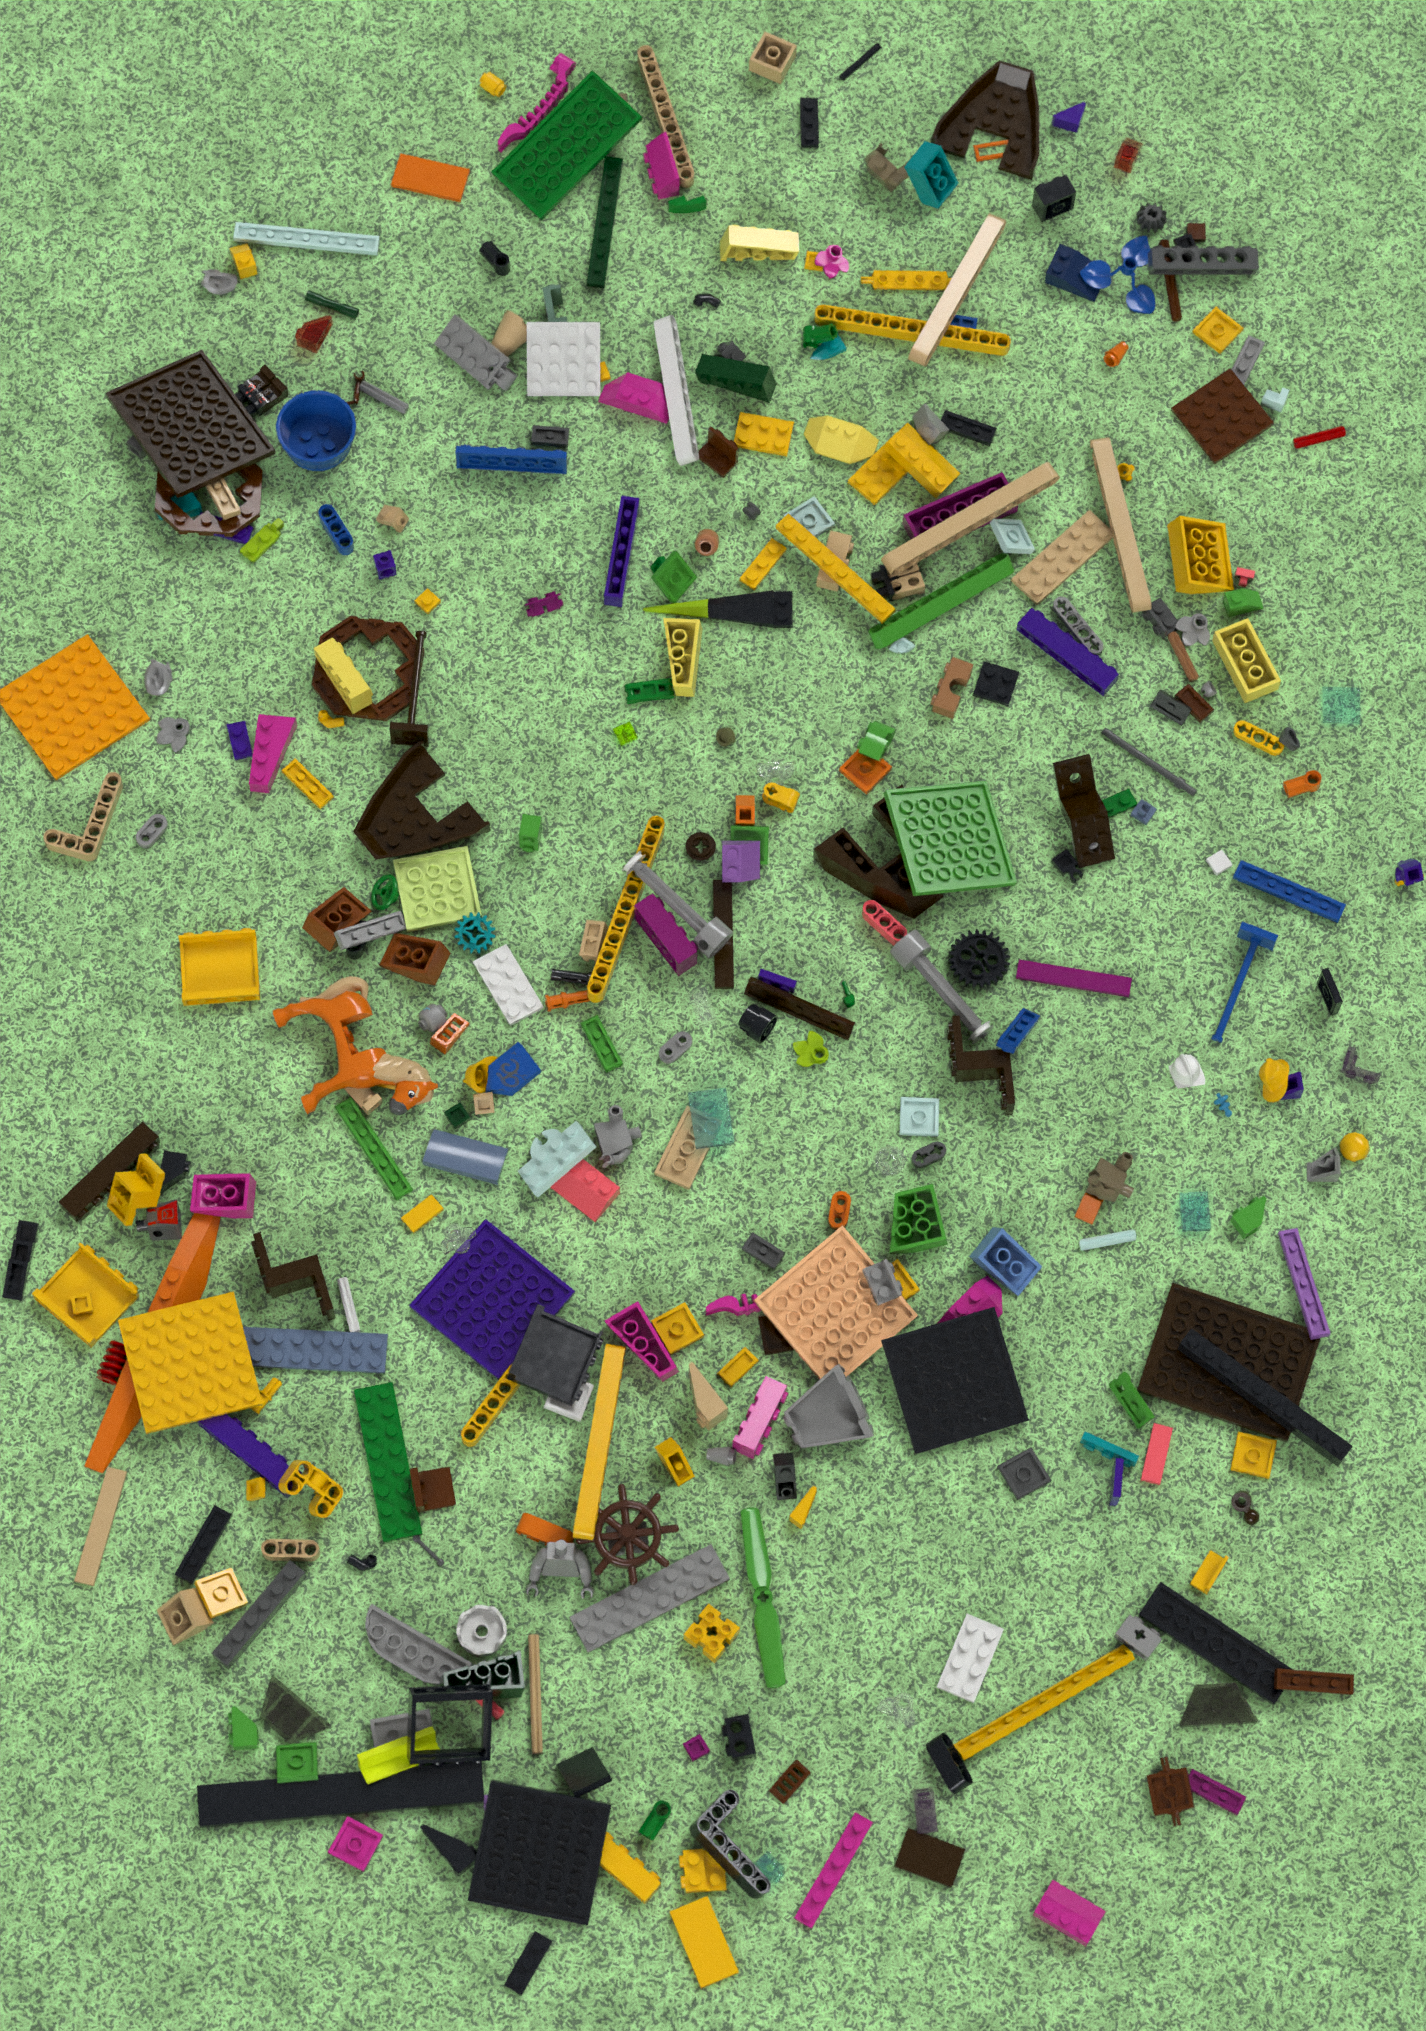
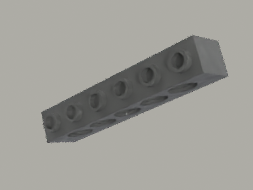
[1148,246,1259,275]

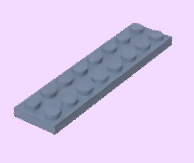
[243,1327,388,1373]

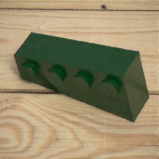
[695,354,777,403]
[439,1651,525,1699]

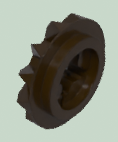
[685,832,716,862]

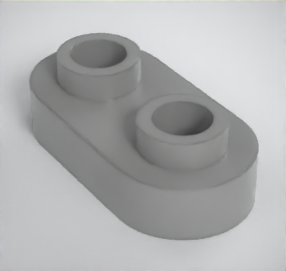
[136,814,168,848]
[659,1031,692,1064]

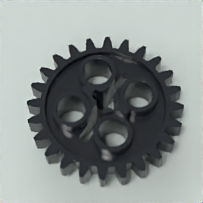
[948,929,1010,990]

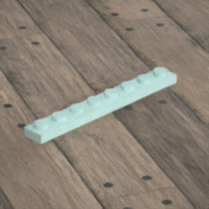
[233,222,380,256]

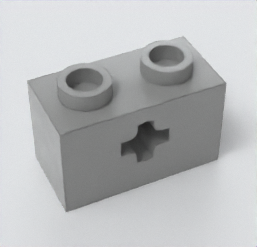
[1114,1615,1162,1661]

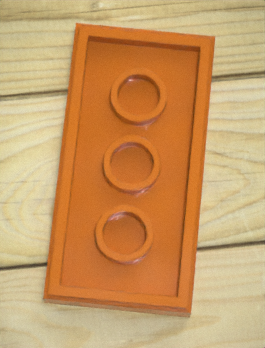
[391,153,470,202]

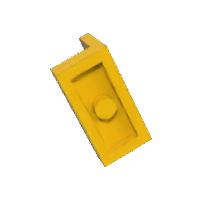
[1190,1550,1229,1595]

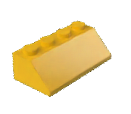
[883,423,961,498]

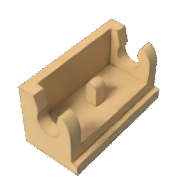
[579,920,608,963]

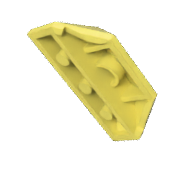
[804,415,879,464]

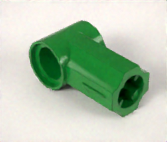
[802,323,838,349]
[638,1800,671,1841]

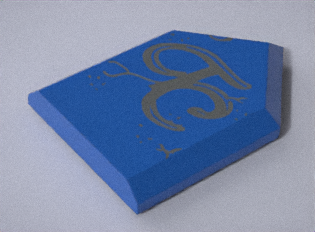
[485,1042,541,1096]

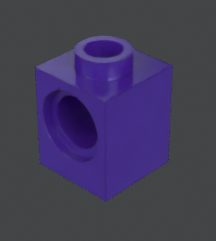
[373,550,397,580]

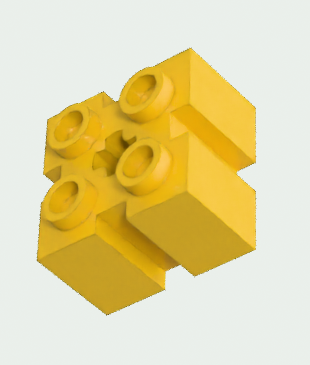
[683,1603,740,1663]

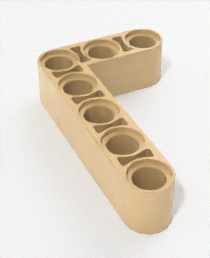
[43,772,123,861]

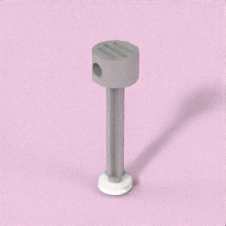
[622,851,734,959]
[890,930,994,1044]

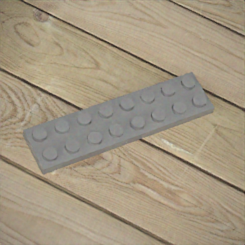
[569,1544,730,1653]

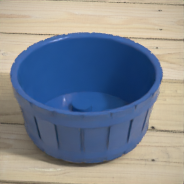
[276,390,356,471]

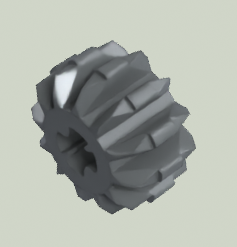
[1136,202,1167,233]

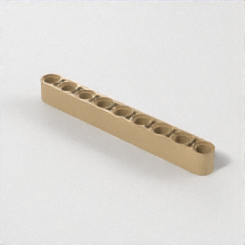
[638,45,694,188]

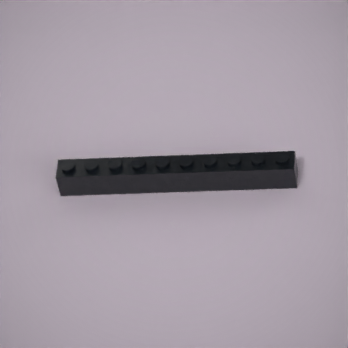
[1177,1328,1353,1467]

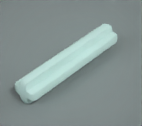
[1079,1229,1136,1251]

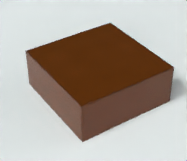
[1187,223,1206,242]

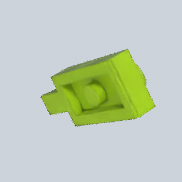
[240,518,284,564]

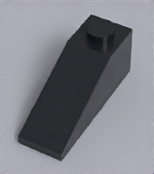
[420,1824,477,1877]

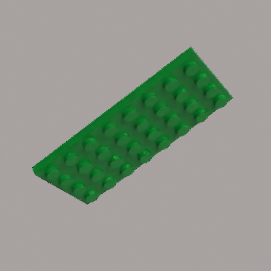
[491,70,643,221]

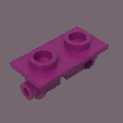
[524,591,564,617]

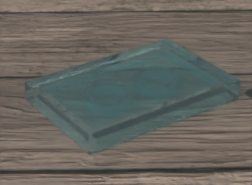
[688,1088,734,1149]

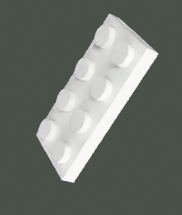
[473,944,544,1026]
[936,1614,1004,1703]

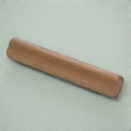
[1168,631,1198,682]

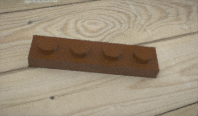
[1274,1668,1354,1695]

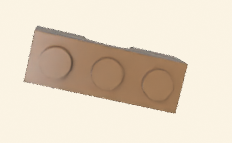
[930,657,974,719]

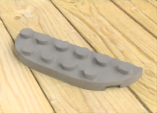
[365,1604,474,1685]

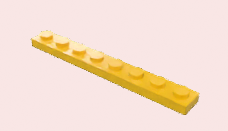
[775,513,896,624]

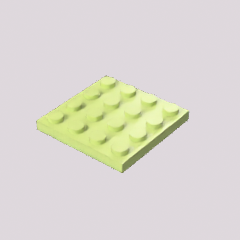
[393,846,482,932]

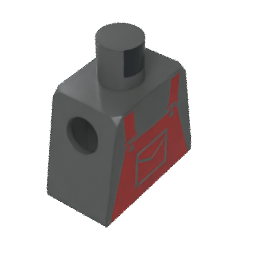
[136,1199,182,1241]

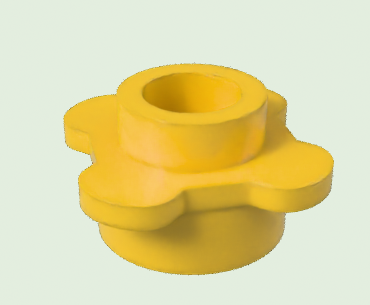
[1117,463,1135,482]

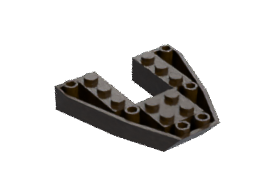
[813,784,943,919]

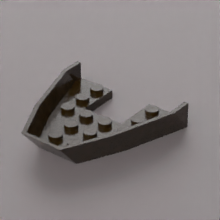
[931,60,1039,180]
[353,740,491,860]

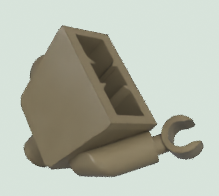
[865,143,909,192]
[1086,1152,1134,1202]

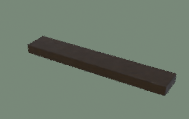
[713,880,734,989]
[744,976,855,1040]

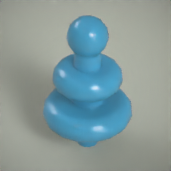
[1214,1093,1232,1117]

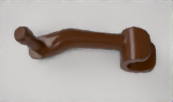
[347,371,365,406]

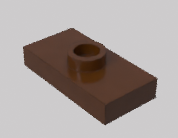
[1174,683,1214,723]

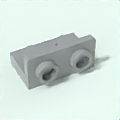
[862,1259,903,1306]

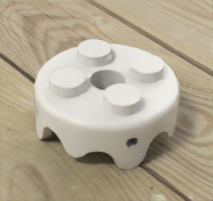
[457,1605,507,1656]

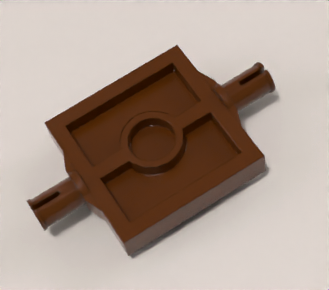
[1147,1757,1195,1827]

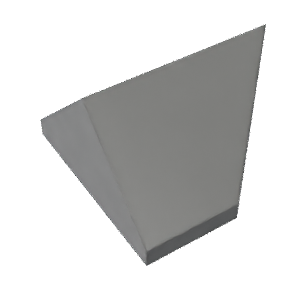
[1307,1147,1341,1182]

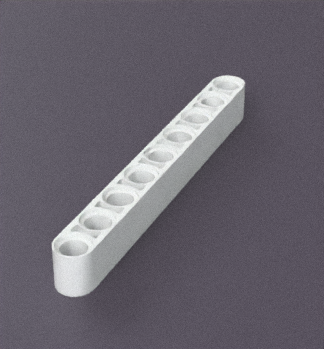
[654,315,699,466]

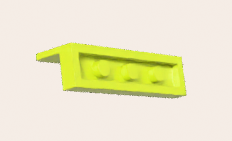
[357,1726,440,1784]

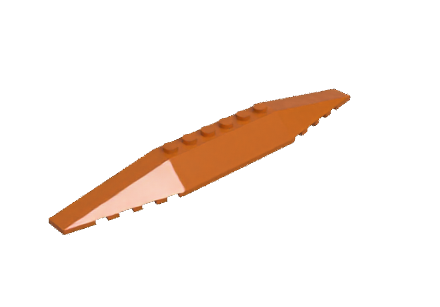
[84,1213,221,1474]

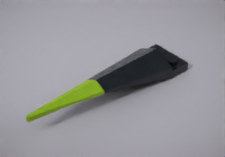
[643,590,793,628]

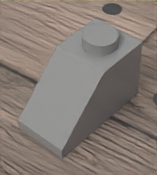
[912,403,949,445]

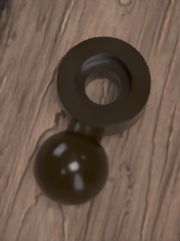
[1231,1490,1260,1525]

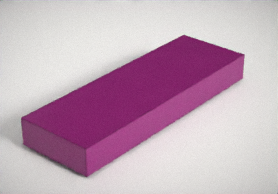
[1189,1769,1246,1816]

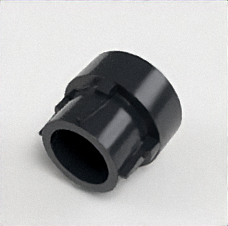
[738,1003,778,1044]

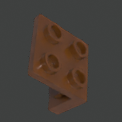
[698,427,739,478]
[410,1467,456,1512]

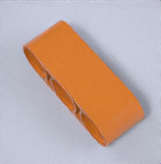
[515,1513,575,1545]

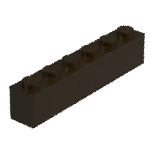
[59,1121,160,1222]

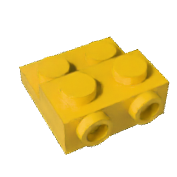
[679,1849,726,1893]

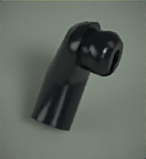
[347,1554,377,1571]

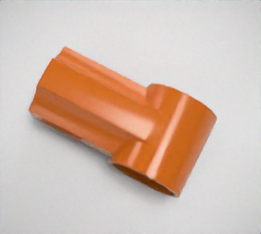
[1283,770,1322,798]

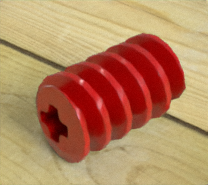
[96,1340,126,1385]

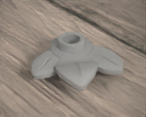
[1175,613,1210,646]
[156,717,190,753]

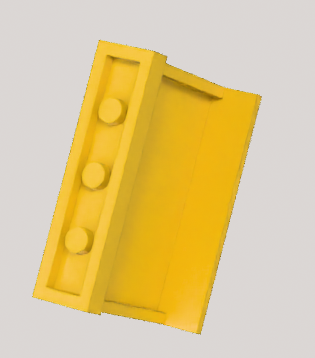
[178,928,260,1006]
[32,1242,139,1348]

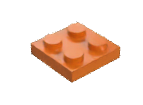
[839,749,892,795]

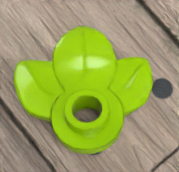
[793,1031,829,1067]

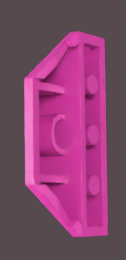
[598,372,669,424]
[937,1275,1003,1324]

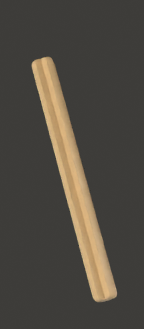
[528,1634,543,1754]

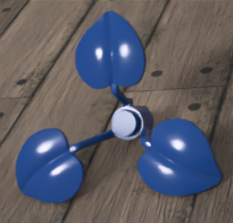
[1080,236,1155,314]

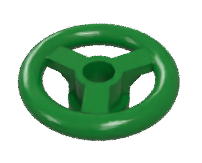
[371,874,399,911]

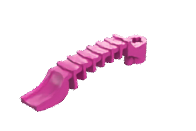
[498,53,576,152]
[705,1293,761,1316]

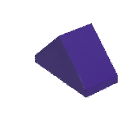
[1052,101,1086,133]
[1280,1071,1304,1100]

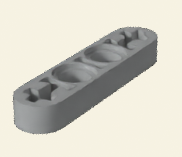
[1053,597,1103,656]

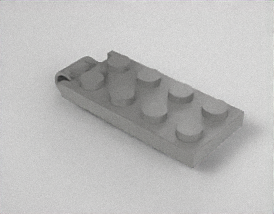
[434,314,517,391]

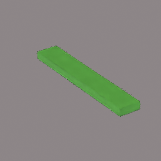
[335,1097,413,1200]

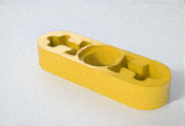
[1233,720,1284,756]

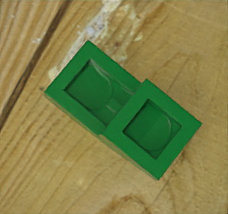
[668,195,707,213]

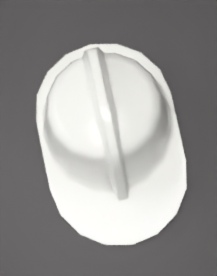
[1169,1054,1206,1089]

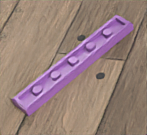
[1278,1228,1331,1340]

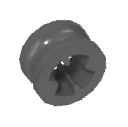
[743,502,761,520]

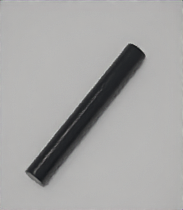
[839,43,881,81]

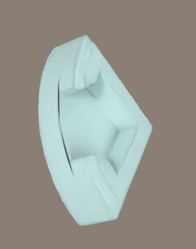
[889,637,915,653]

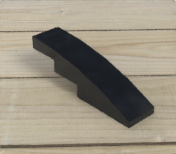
[2,1220,39,1301]

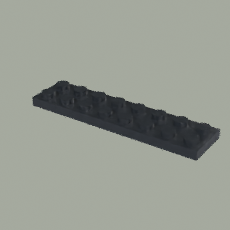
[1138,1582,1293,1706]

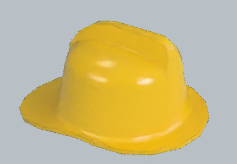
[462,1056,497,1093]
[1259,1058,1289,1103]

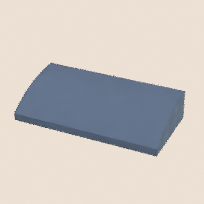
[423,1129,508,1185]

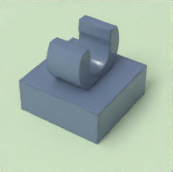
[1131,799,1157,825]

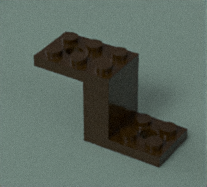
[1052,754,1115,868]
[947,1015,1015,1116]
[251,1232,336,1321]

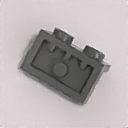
[1141,597,1178,639]

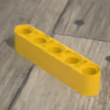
[461,1364,521,1447]

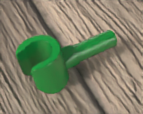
[842,981,855,1008]

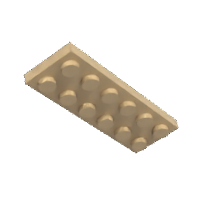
[1011,509,1113,605]

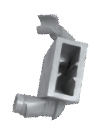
[594,1105,642,1168]

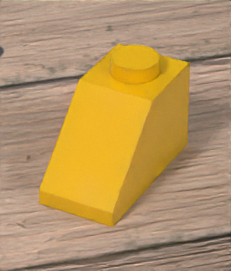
[229,243,257,279]
[654,1437,695,1487]

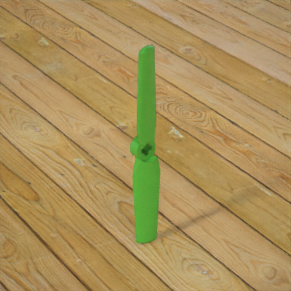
[741,1507,786,1688]

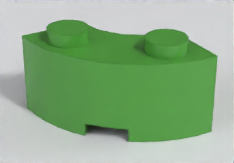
[857,721,897,762]

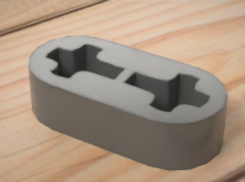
[911,1141,946,1168]

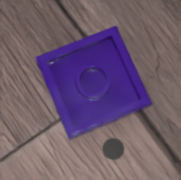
[1109,1458,1124,1506]

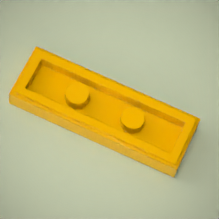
[281,758,334,810]

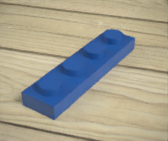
[996,1008,1040,1054]

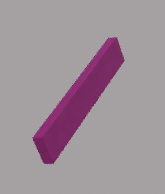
[1016,959,1132,997]

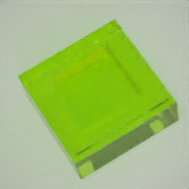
[613,721,638,746]

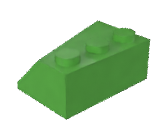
[889,1184,948,1254]

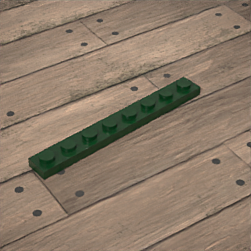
[587,156,623,289]

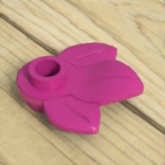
[815,245,849,279]

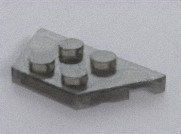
[260,1676,331,1744]
[1179,1683,1258,1727]

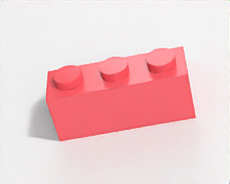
[550,1159,620,1222]

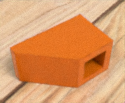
[735,795,755,826]

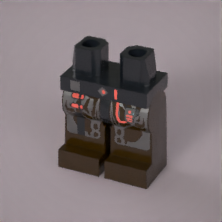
[235,365,288,417]

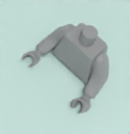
[526,1540,594,1599]

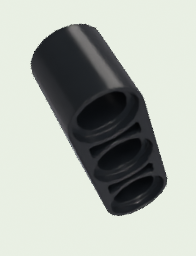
[926,1733,973,1794]

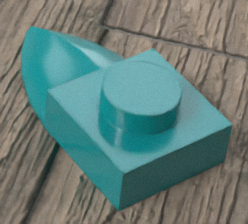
[810,334,847,360]

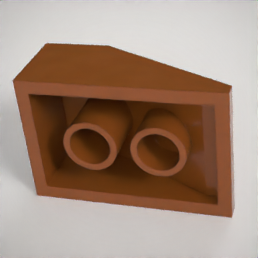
[302,887,372,952]
[379,933,451,985]

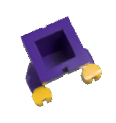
[1395,858,1424,886]

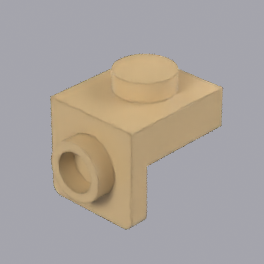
[376,505,409,533]

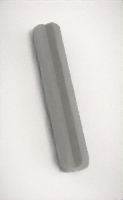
[359,381,409,414]

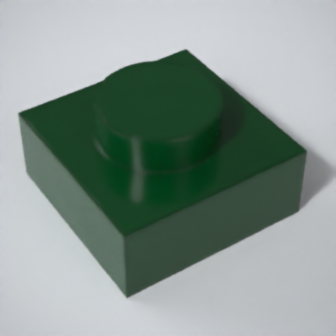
[444,1102,471,1130]

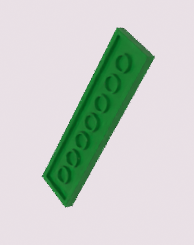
[354,1382,423,1543]

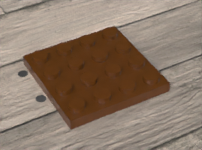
[1171,368,1274,465]

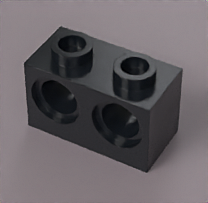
[721,1714,756,1761]

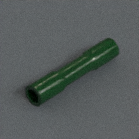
[305,290,359,319]

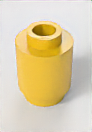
[479,72,507,97]

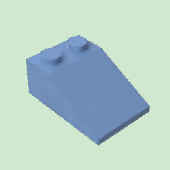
[969,1227,1042,1296]

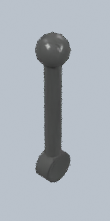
[413,1535,444,1566]

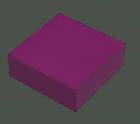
[683,1734,710,1762]

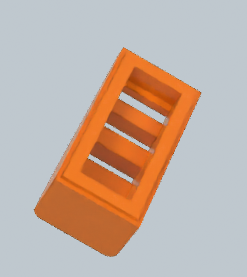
[430,1013,469,1054]

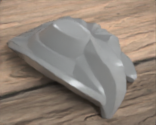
[201,269,237,295]
[144,659,173,695]

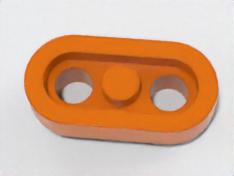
[828,1191,851,1230]

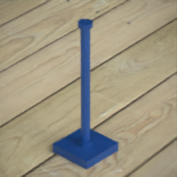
[1211,921,1278,1043]

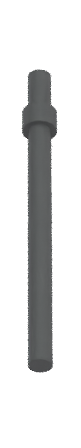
[1101,727,1197,796]

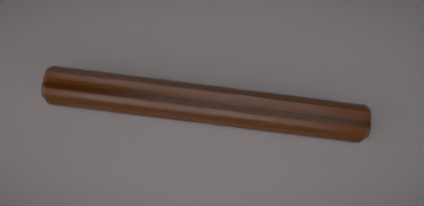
[1159,239,1182,322]

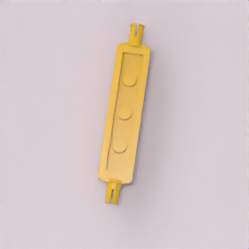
[861,270,952,290]

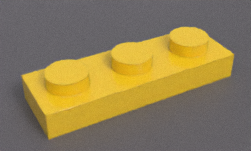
[739,538,787,591]

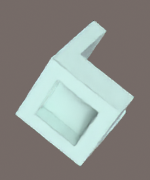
[1261,388,1289,412]

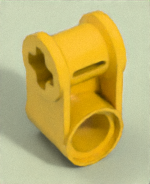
[762,782,800,813]

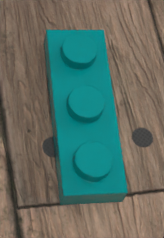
[1080,1431,1139,1467]

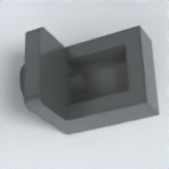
[714,341,747,361]

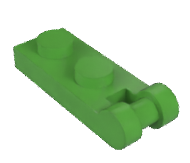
[1109,1372,1155,1429]

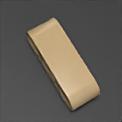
[261,1539,320,1562]

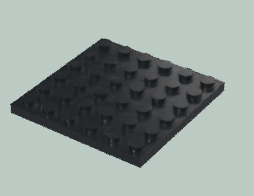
[881,1307,1029,1454]
[468,1779,612,1925]

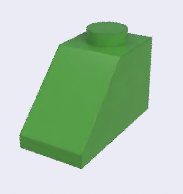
[1223,588,1264,617]

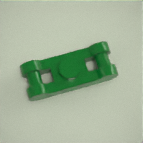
[624,678,675,704]

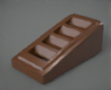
[769,1759,811,1805]

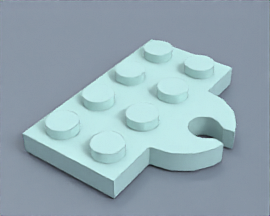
[518,1121,596,1197]

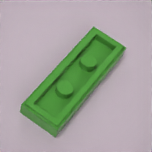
[580,1015,623,1073]

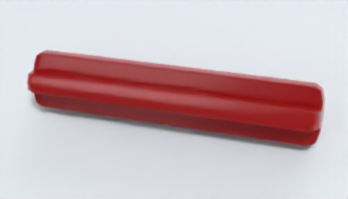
[1293,426,1346,449]

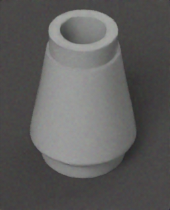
[706,1447,737,1466]

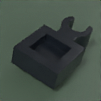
[1051,849,1083,883]

